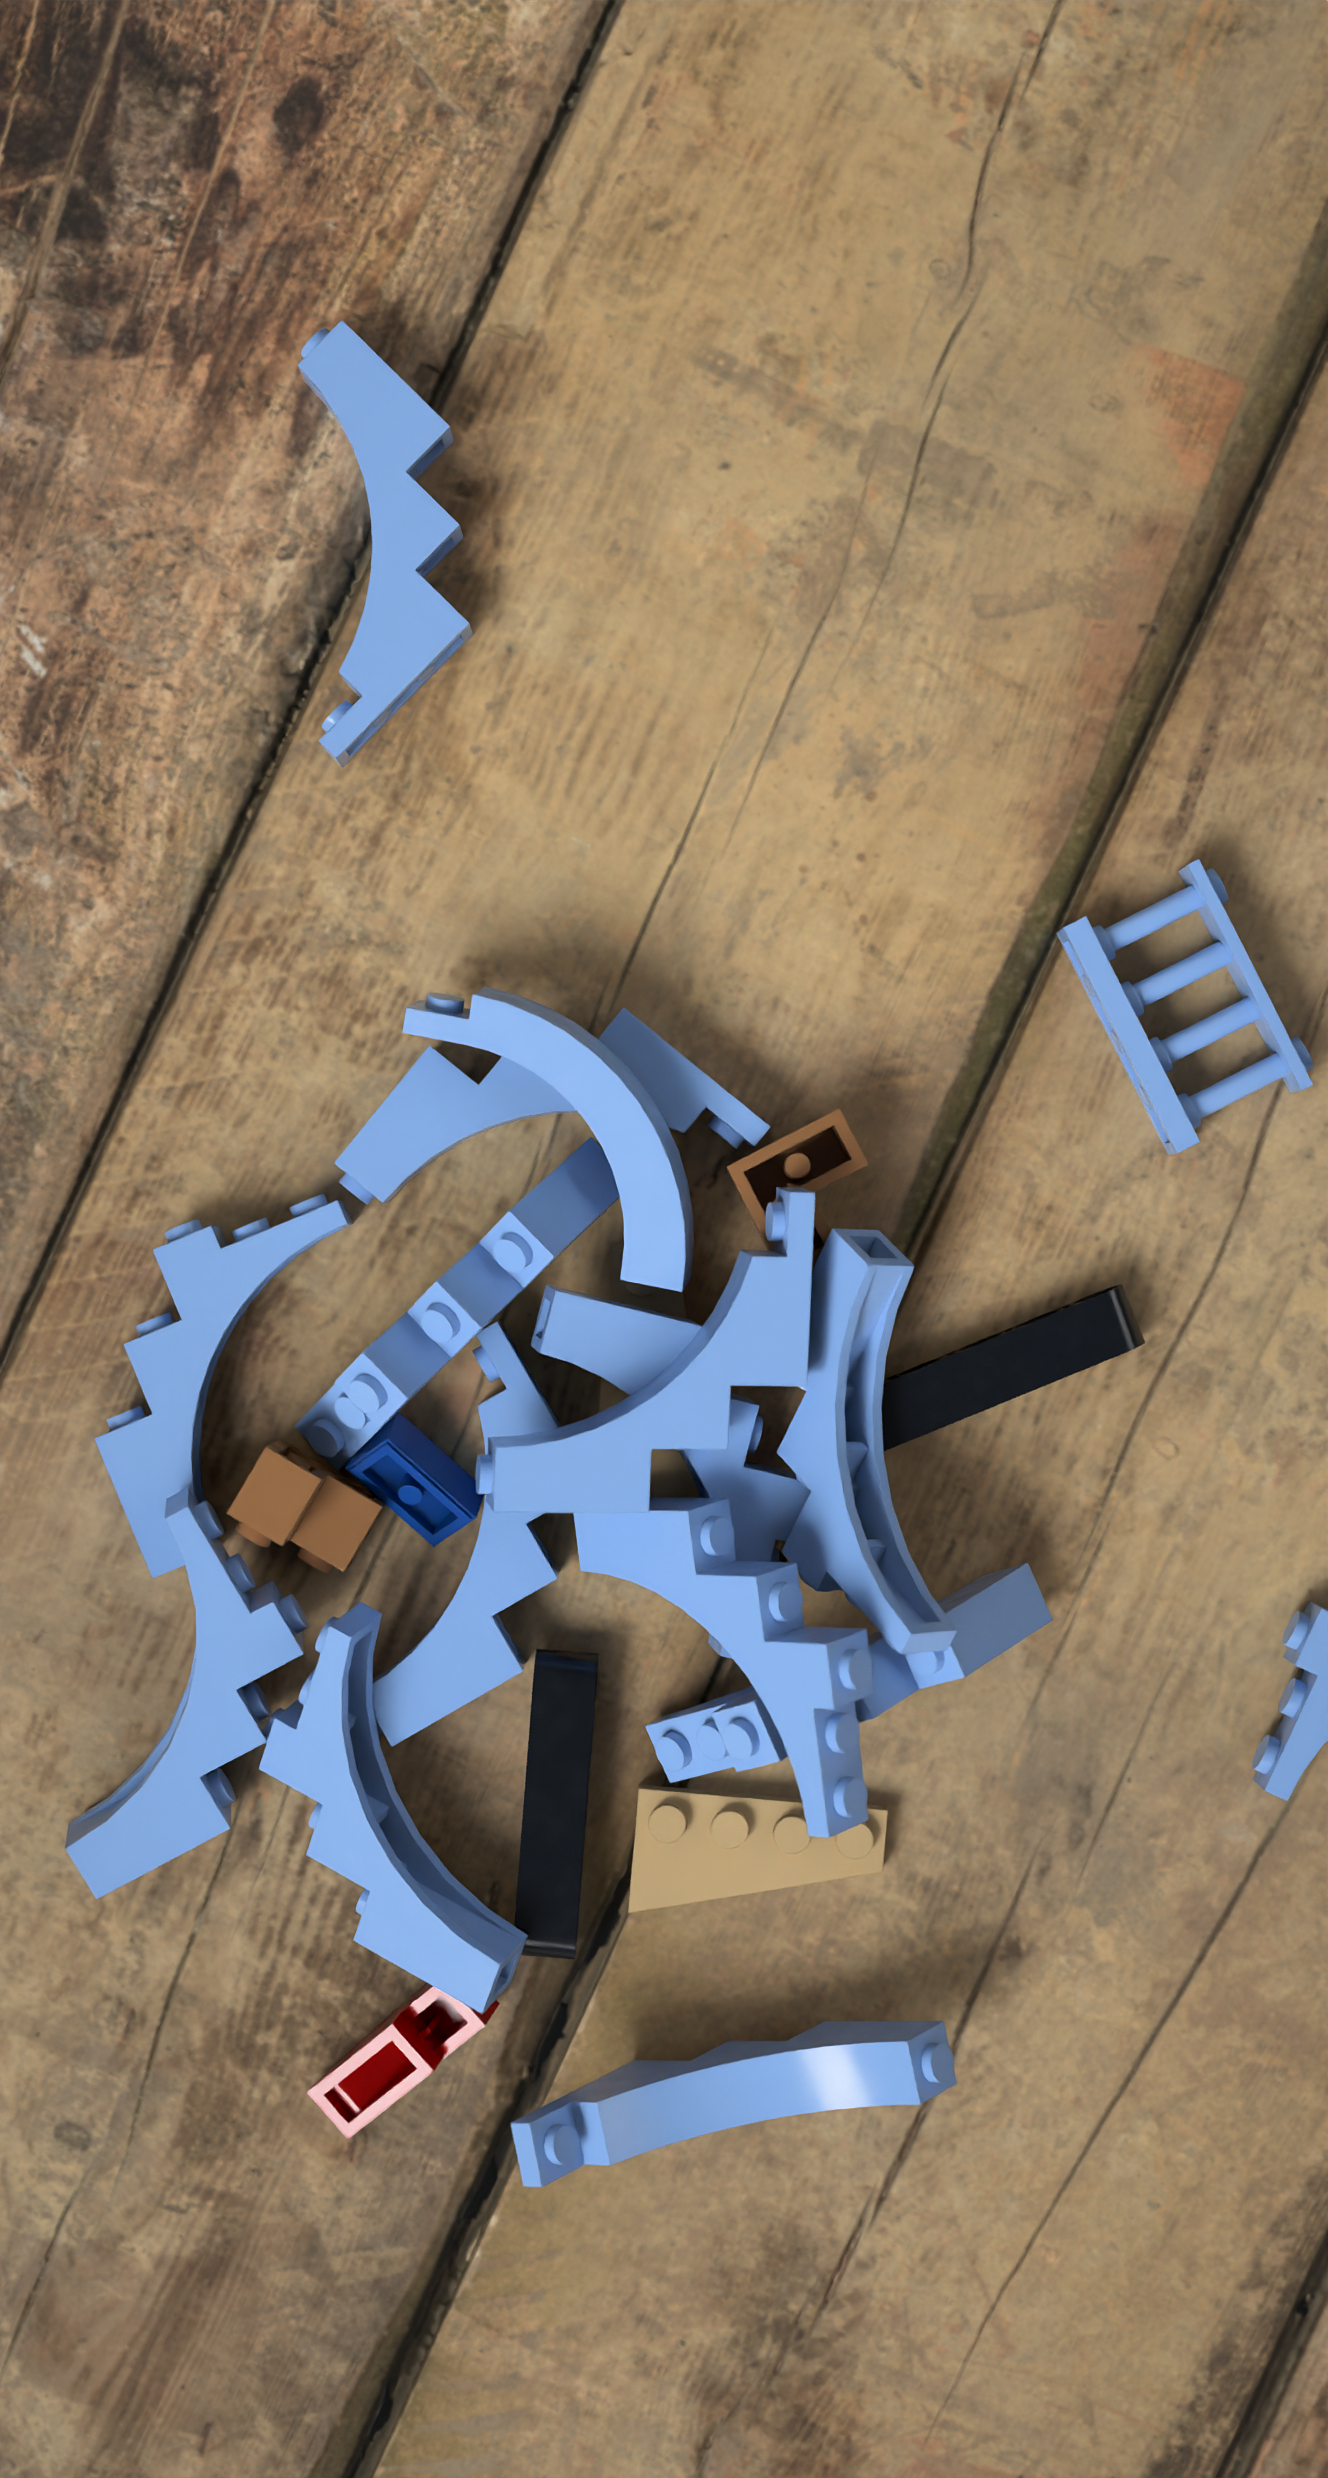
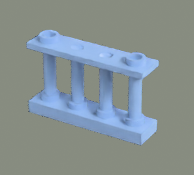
[1056,859,1314,1155]

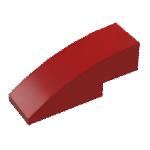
[307,1983,500,2139]

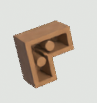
[725,1108,869,1266]
[226,1439,386,1574]

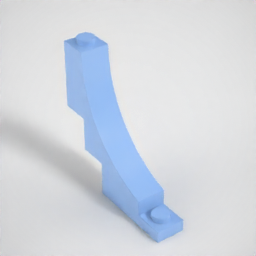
[298,320,473,767]
[334,1007,770,1205]
[476,1187,815,1513]
[372,1320,562,1747]
[511,2021,957,2187]

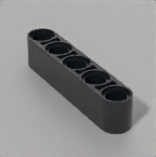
[881,1284,1145,1452]
[514,1649,599,1959]

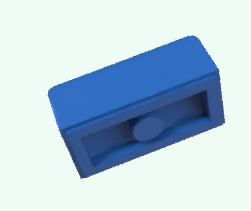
[345,1413,484,1547]

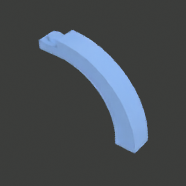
[402,987,694,1292]

